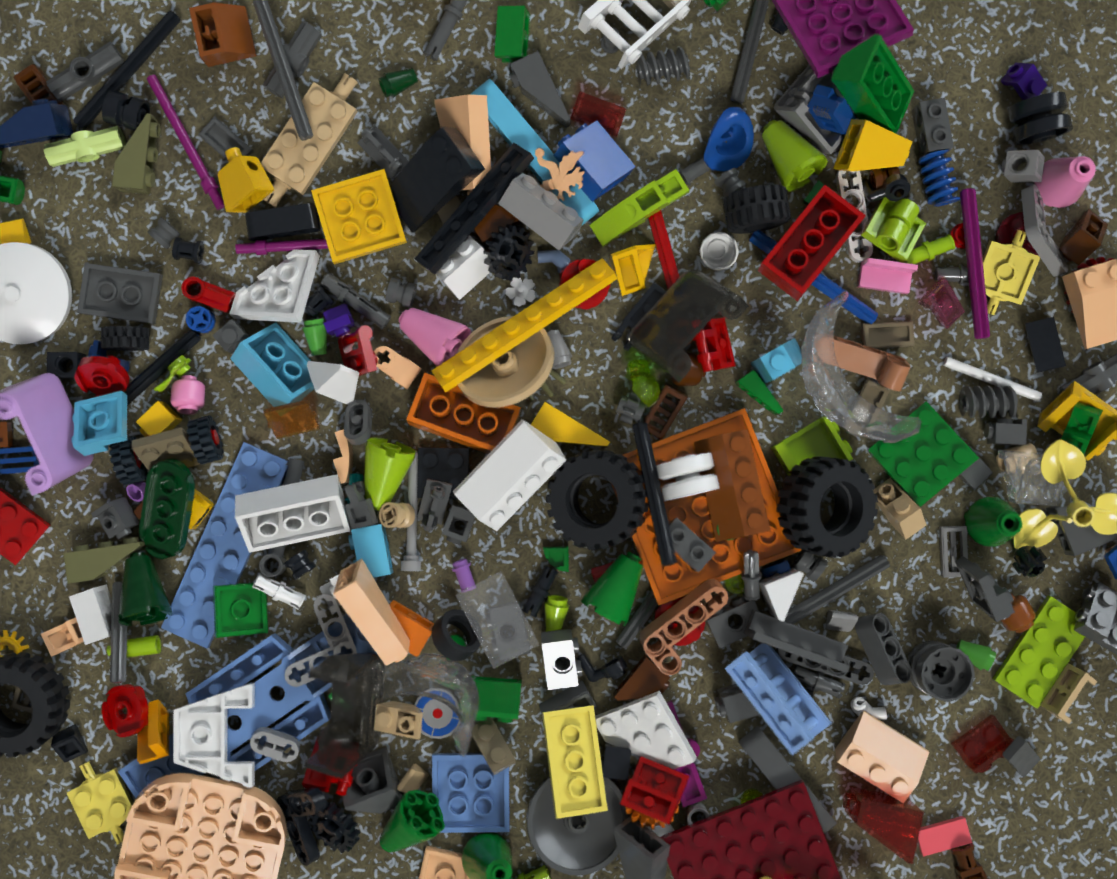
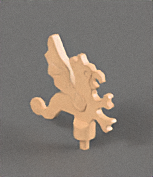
[535,148,585,201]

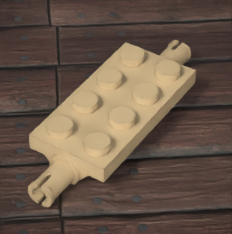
[261,73,358,208]

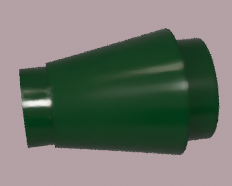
[378,68,418,98]

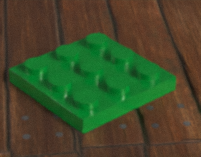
[868,401,979,507]

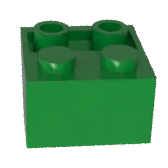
[466,676,522,723]

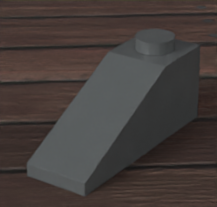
[509,51,571,128]

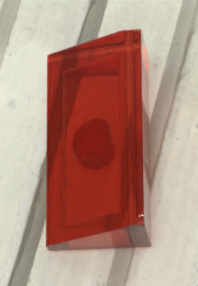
[570,92,626,137]

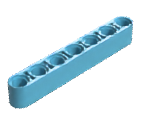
[470,79,599,225]

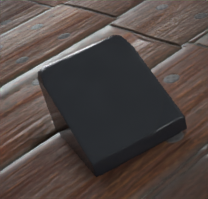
[51,724,88,763]

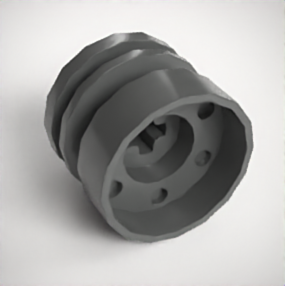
[907,640,975,702]

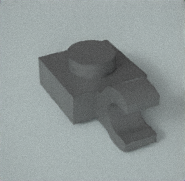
[344,481,378,529]

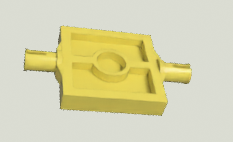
[982,230,1040,315]
[67,761,133,845]

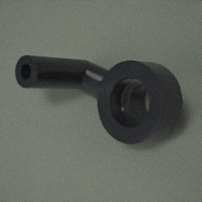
[862,174,910,202]
[576,653,627,682]

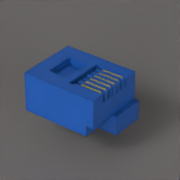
[807,85,856,135]

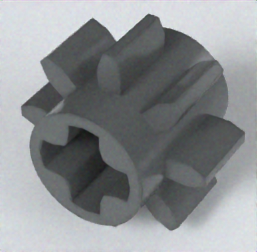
[616,392,646,424]

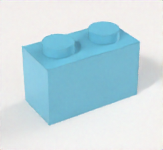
[349,524,394,578]

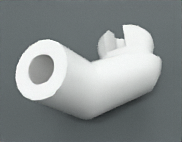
[851,697,887,720]

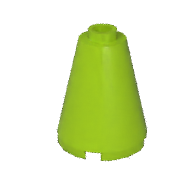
[762,120,828,192]
[364,437,416,511]

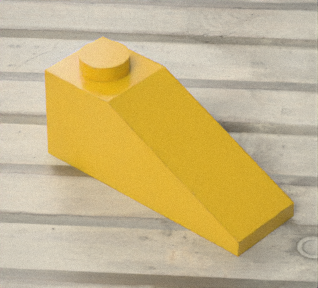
[531,402,610,447]

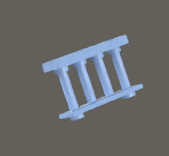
[725,643,832,755]

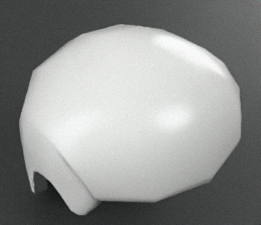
[699,232,739,271]

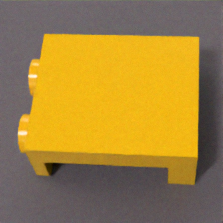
[1037,381,1117,461]

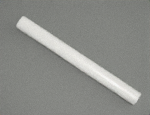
[943,357,1042,402]

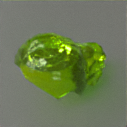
[625,359,660,407]

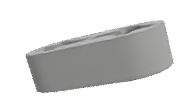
[250,727,300,762]

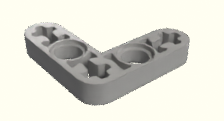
[1021,184,1068,277]
[284,594,357,687]

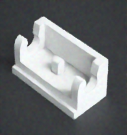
[69,584,112,645]

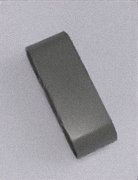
[855,613,912,686]

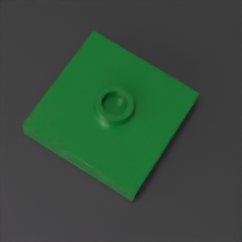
[213,582,268,638]

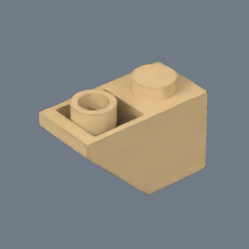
[873,478,927,539]
[374,701,423,740]

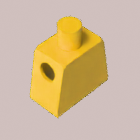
[218,147,274,213]

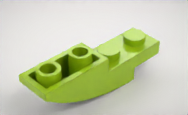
[590,169,690,247]

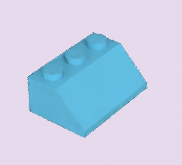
[230,322,314,415]

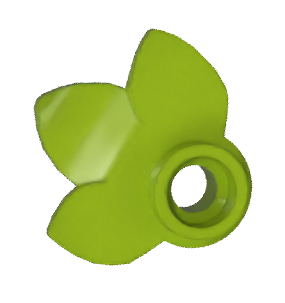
[153,355,192,392]

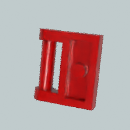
[338,325,377,376]

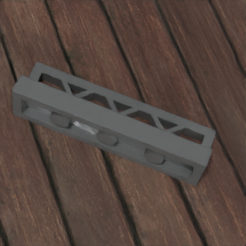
[744,610,850,673]

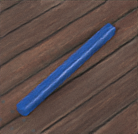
[749,230,878,324]

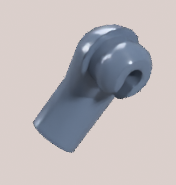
[537,250,571,274]

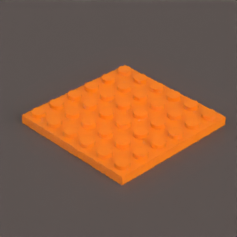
[610,408,801,606]

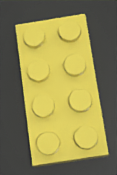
[542,705,608,819]

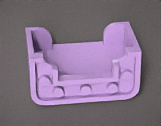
[0,373,94,495]

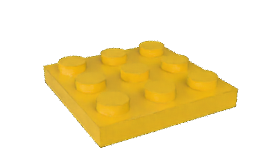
[311,169,407,264]

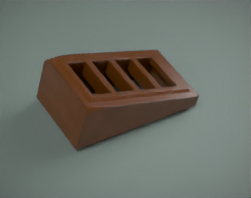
[13,64,65,105]
[643,382,688,440]

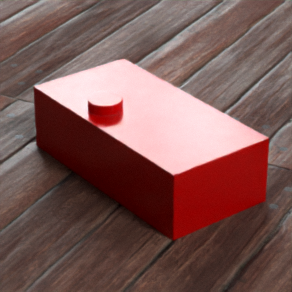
[758,185,866,302]

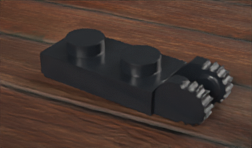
[611,282,674,352]

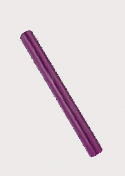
[960,188,990,339]

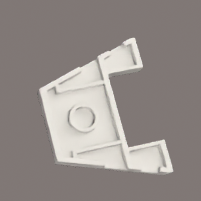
[173,683,255,788]

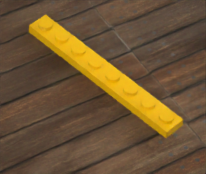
[431,258,617,392]

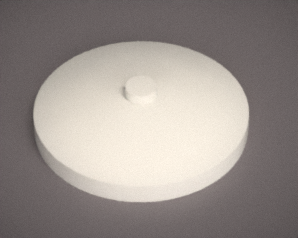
[0,242,72,344]

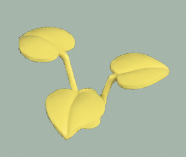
[1013,439,1117,549]

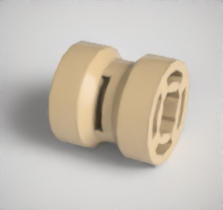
[379,502,415,528]

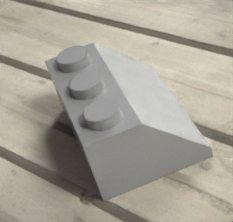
[498,173,584,250]

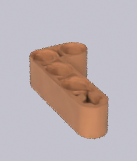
[803,330,911,391]
[639,579,728,675]

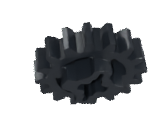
[483,224,535,281]
[308,800,360,853]

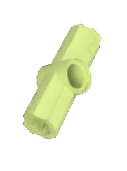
[43,126,126,167]

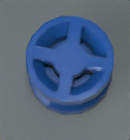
[186,306,216,333]

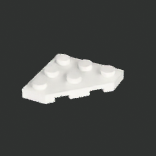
[229,250,320,323]
[595,691,697,769]

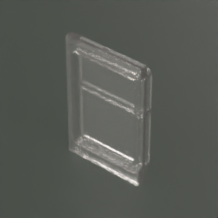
[455,571,540,669]

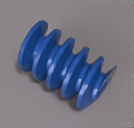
[918,150,961,207]

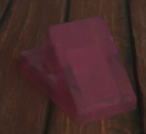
[918,277,965,329]

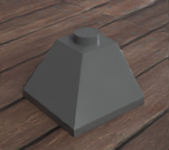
[338,747,402,814]

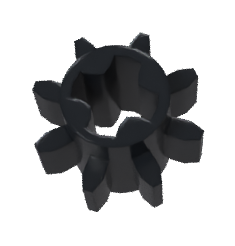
[1012,546,1047,577]

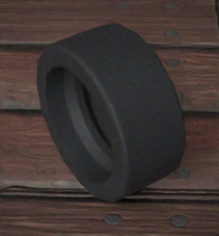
[431,609,483,661]

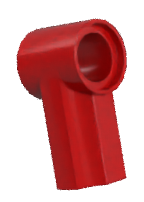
[181,276,236,314]

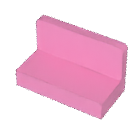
[858,258,918,294]

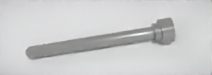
[401,450,421,571]

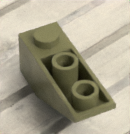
[112,113,161,194]
[63,537,146,584]

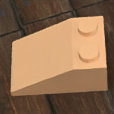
[1062,259,1117,349]

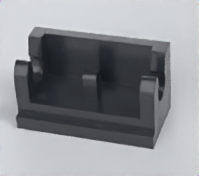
[1024,317,1066,373]

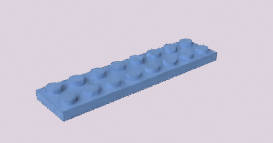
[161,442,288,648]

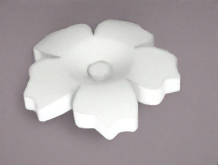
[505,277,536,307]

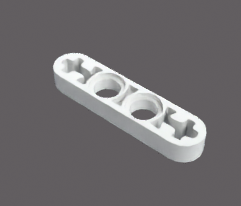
[836,170,873,263]

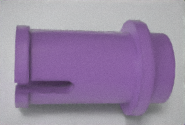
[451,558,477,593]

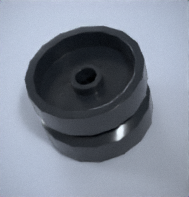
[1008,92,1073,146]

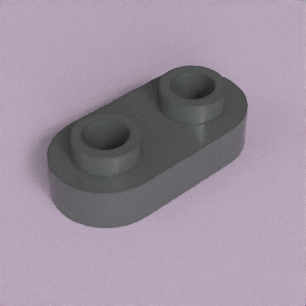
[344,400,372,445]

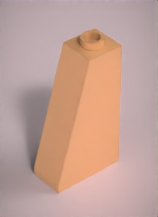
[434,95,491,196]
[333,559,410,666]

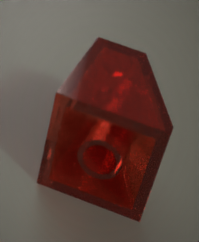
[843,786,924,864]

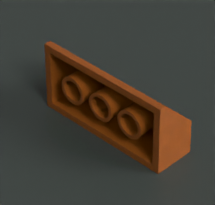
[694,429,770,542]

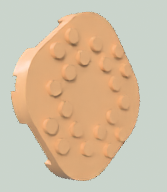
[114,773,287,879]

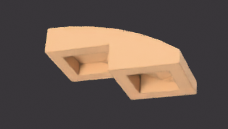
[333,429,353,484]
[41,617,84,657]

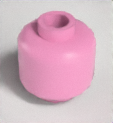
[171,375,205,414]

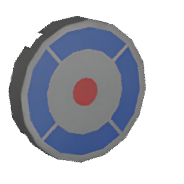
[414,687,463,739]

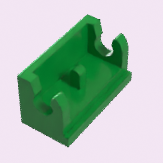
[494,6,530,63]

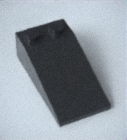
[390,126,485,232]

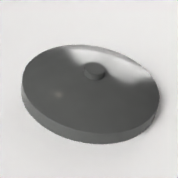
[526,776,629,876]

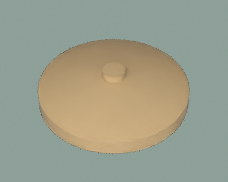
[457,316,554,407]

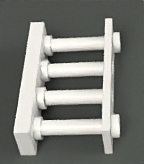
[578,0,691,69]

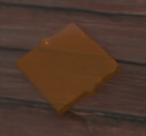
[264,400,320,439]

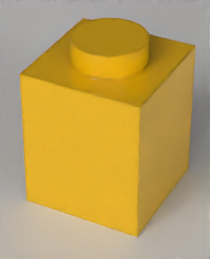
[136,401,183,437]

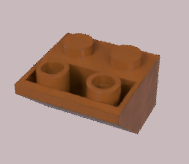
[189,2,257,67]

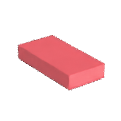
[914,816,972,857]

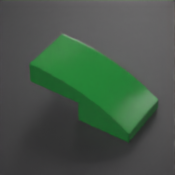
[1061,402,1103,454]

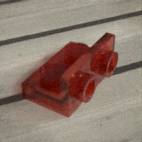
[951,714,1014,774]

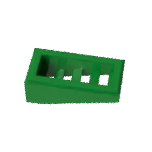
[735,370,783,415]

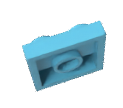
[72,391,127,456]

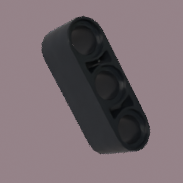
[245,203,321,241]

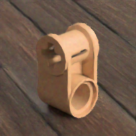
[374,346,422,390]

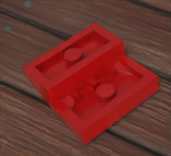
[620,756,690,825]

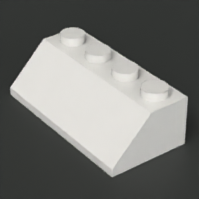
[453,419,566,531]
[235,474,350,553]

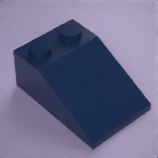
[0,99,74,149]

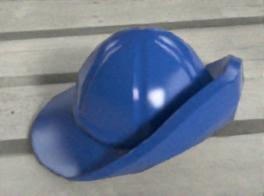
[704,107,754,172]

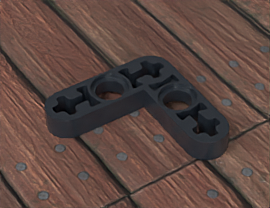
[277,787,326,866]

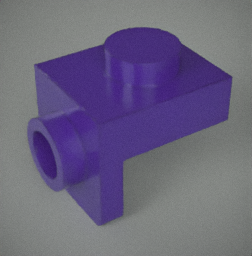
[1001,63,1047,100]
[323,304,356,337]

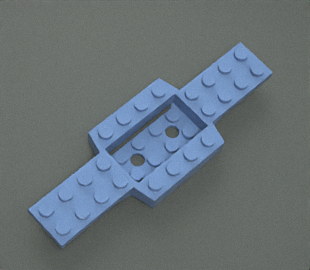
[118,614,378,798]

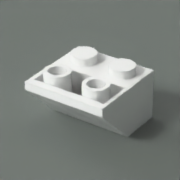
[435,236,490,300]

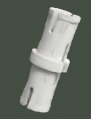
[252,573,306,610]

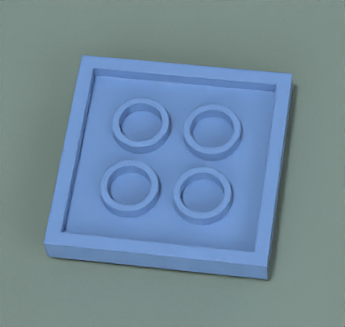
[432,753,510,833]

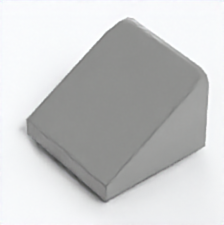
[826,610,858,632]

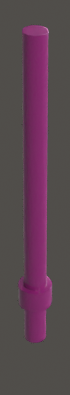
[147,75,225,210]
[235,239,328,255]

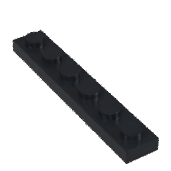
[414,143,534,275]

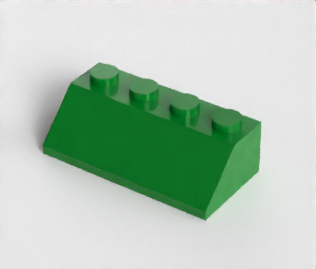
[831,34,914,134]

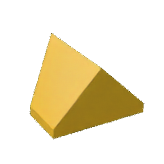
[609,244,655,296]

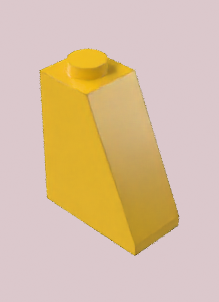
[833,119,913,171]

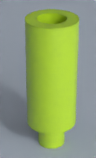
[107,635,161,658]

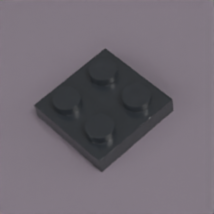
[417,448,469,499]

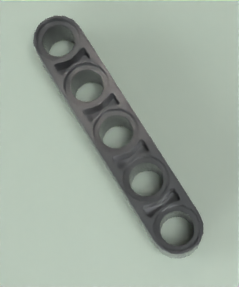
[738,725,837,834]

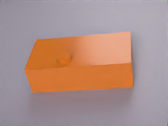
[406,373,521,454]

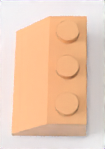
[835,710,929,804]

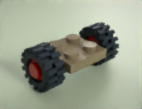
[109,415,224,485]

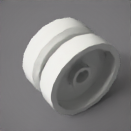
[656,453,720,501]

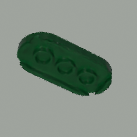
[139,459,195,559]

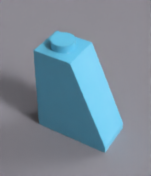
[751,338,807,384]

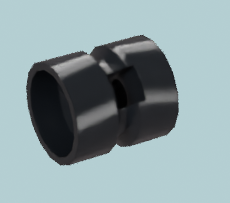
[102,90,150,131]

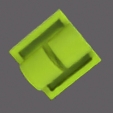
[861,197,926,263]

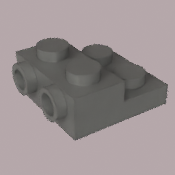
[955,557,1015,622]
[1074,582,1117,655]

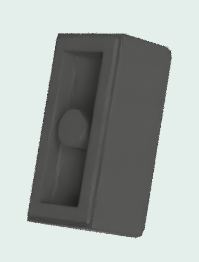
[539,680,597,713]

